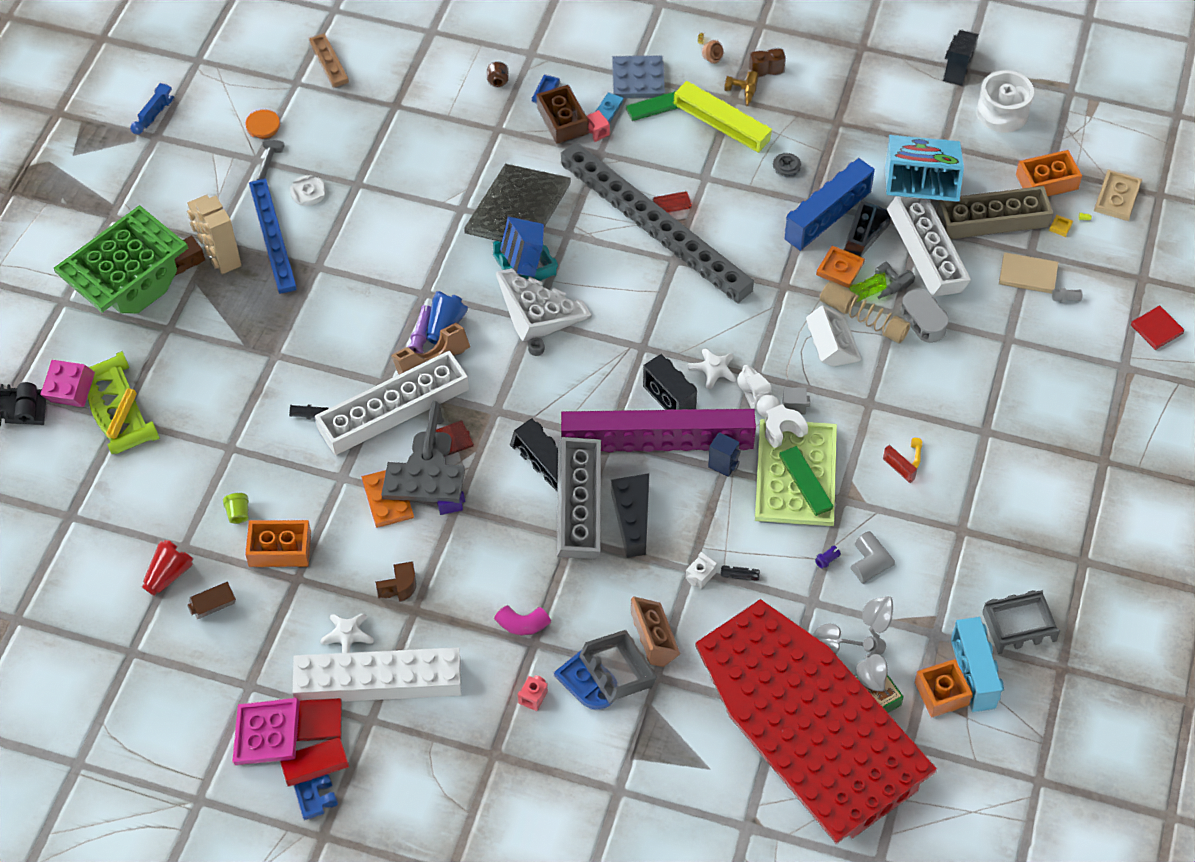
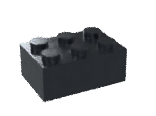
[643,354,697,410]

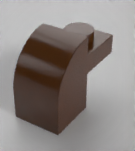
[375,561,416,602]

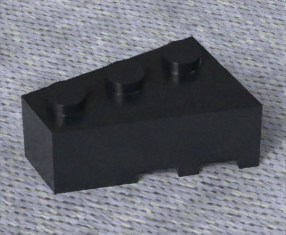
[943,29,979,86]

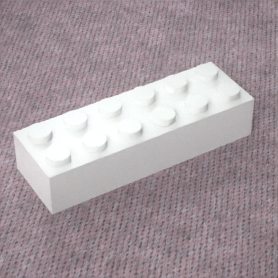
[887,196,971,297]

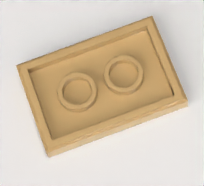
[1094,169,1142,221]
[999,252,1058,294]

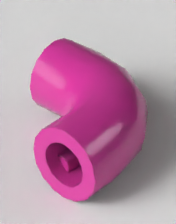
[494,605,551,636]

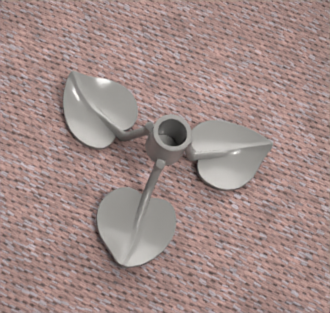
[813,596,893,691]

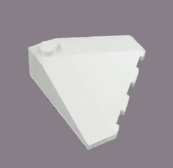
[496,268,591,342]

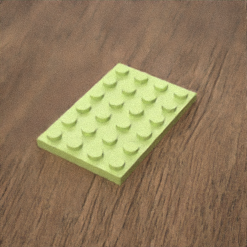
[755,419,837,526]

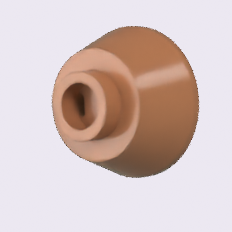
[702,40,724,63]

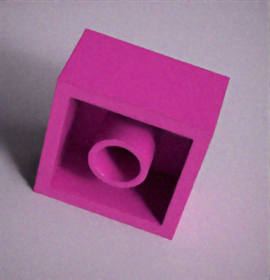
[40,360,95,407]

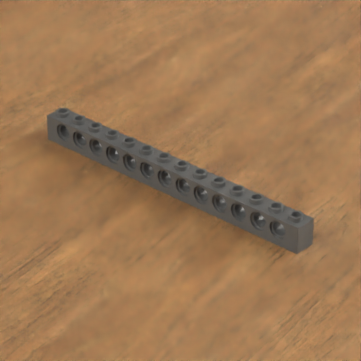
[561,142,754,303]

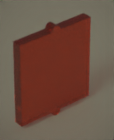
[436,420,474,457]

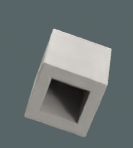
[782,387,810,414]

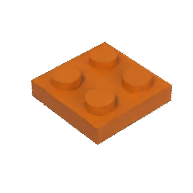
[816,246,865,288]

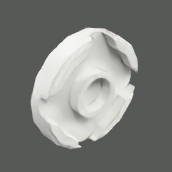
[290,175,326,206]

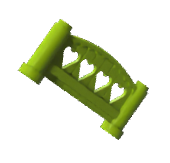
[88,351,160,454]

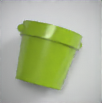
[223,493,249,524]

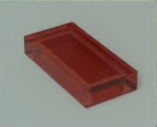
[653,191,692,213]
[883,444,917,483]

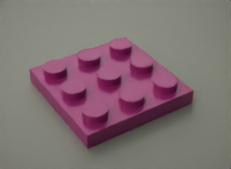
[232,698,300,765]

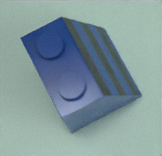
[500,217,544,277]

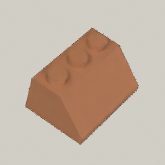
[631,597,680,667]

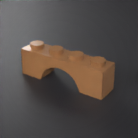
[391,323,470,375]

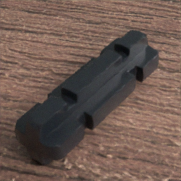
[721,565,760,581]

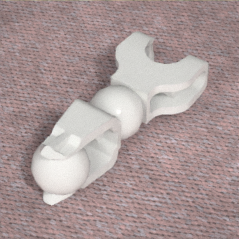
[737,365,808,448]

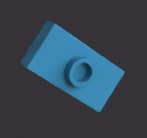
[595,92,623,123]

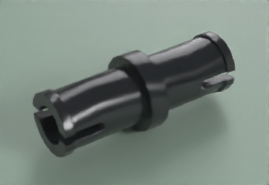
[289,404,329,420]

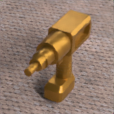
[724,71,758,106]

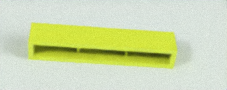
[674,81,772,153]

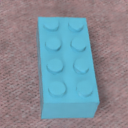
[951,617,1004,712]

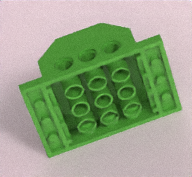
[54,205,188,314]

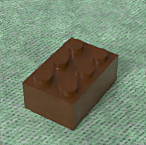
[536,84,588,144]

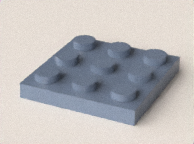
[612,55,665,98]

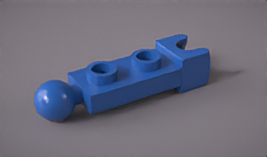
[130,83,174,134]

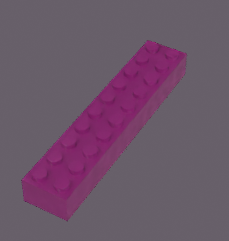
[561,409,756,452]

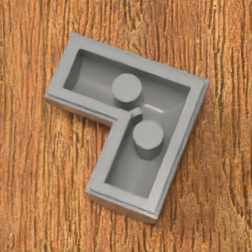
[851,531,895,583]

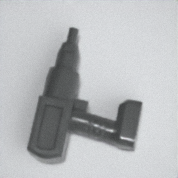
[875,262,915,299]

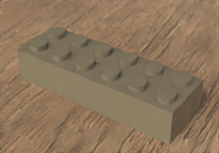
[936,186,1053,239]

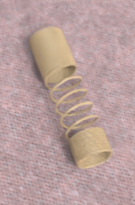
[820,281,910,344]

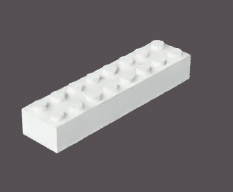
[315,351,469,456]
[293,647,461,702]

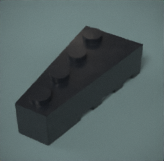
[510,418,558,492]
[611,473,649,558]

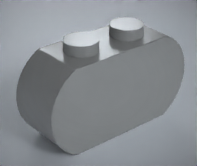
[901,289,948,343]

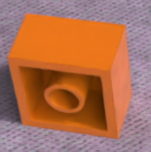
[914,659,973,718]

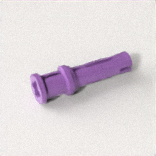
[408,305,431,353]

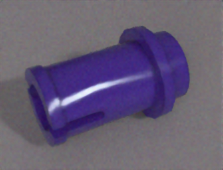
[815,545,841,568]

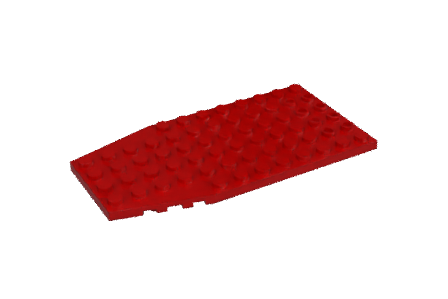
[695,599,937,844]

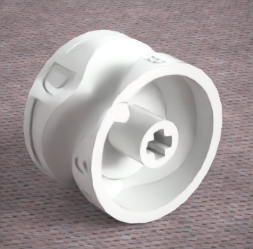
[977,70,1034,133]

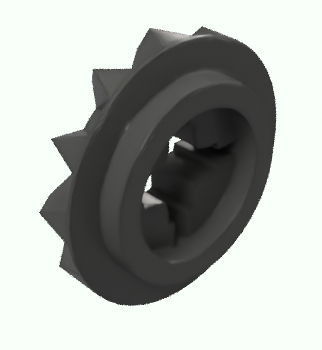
[773,153,801,177]

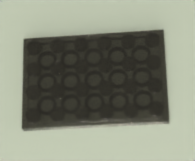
[464,163,571,242]

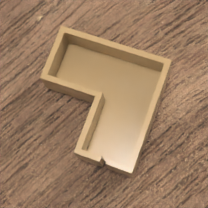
[187,195,242,274]

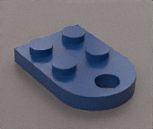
[554,650,618,710]

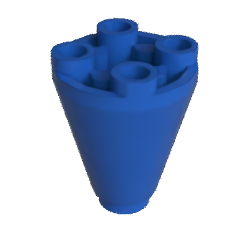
[427,291,468,345]

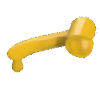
[910,437,922,472]

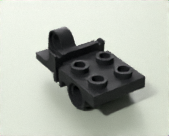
[0,382,46,426]

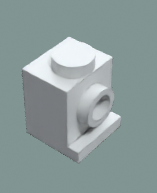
[685,552,717,589]

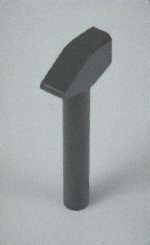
[256,140,284,180]

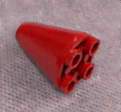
[141,540,194,596]

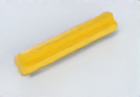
[106,388,137,439]

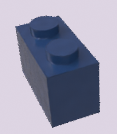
[708,432,741,477]

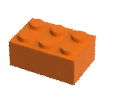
[1016,150,1082,197]
[245,520,311,567]

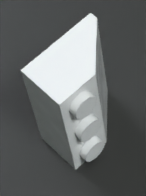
[806,305,861,367]

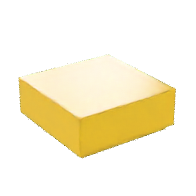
[1049,214,1073,237]

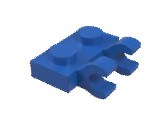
[294,774,338,821]

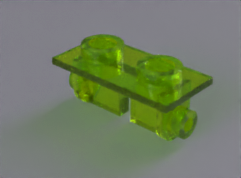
[848,273,887,302]

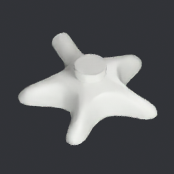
[688,348,736,389]
[321,613,374,653]

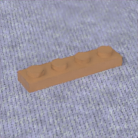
[309,33,349,88]

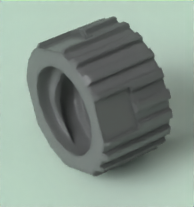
[528,338,545,356]

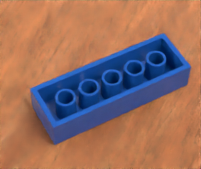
[784,158,875,251]

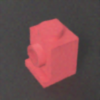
[586,110,610,142]
[518,675,548,711]

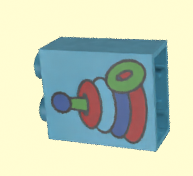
[885,135,964,202]

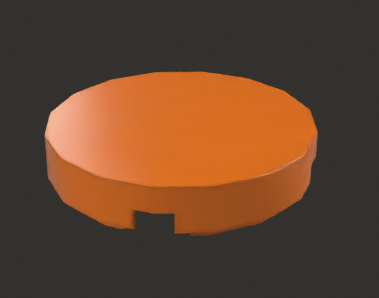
[245,109,280,139]

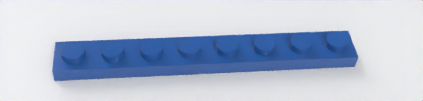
[249,178,297,294]

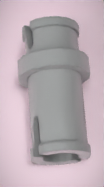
[1052,288,1083,302]

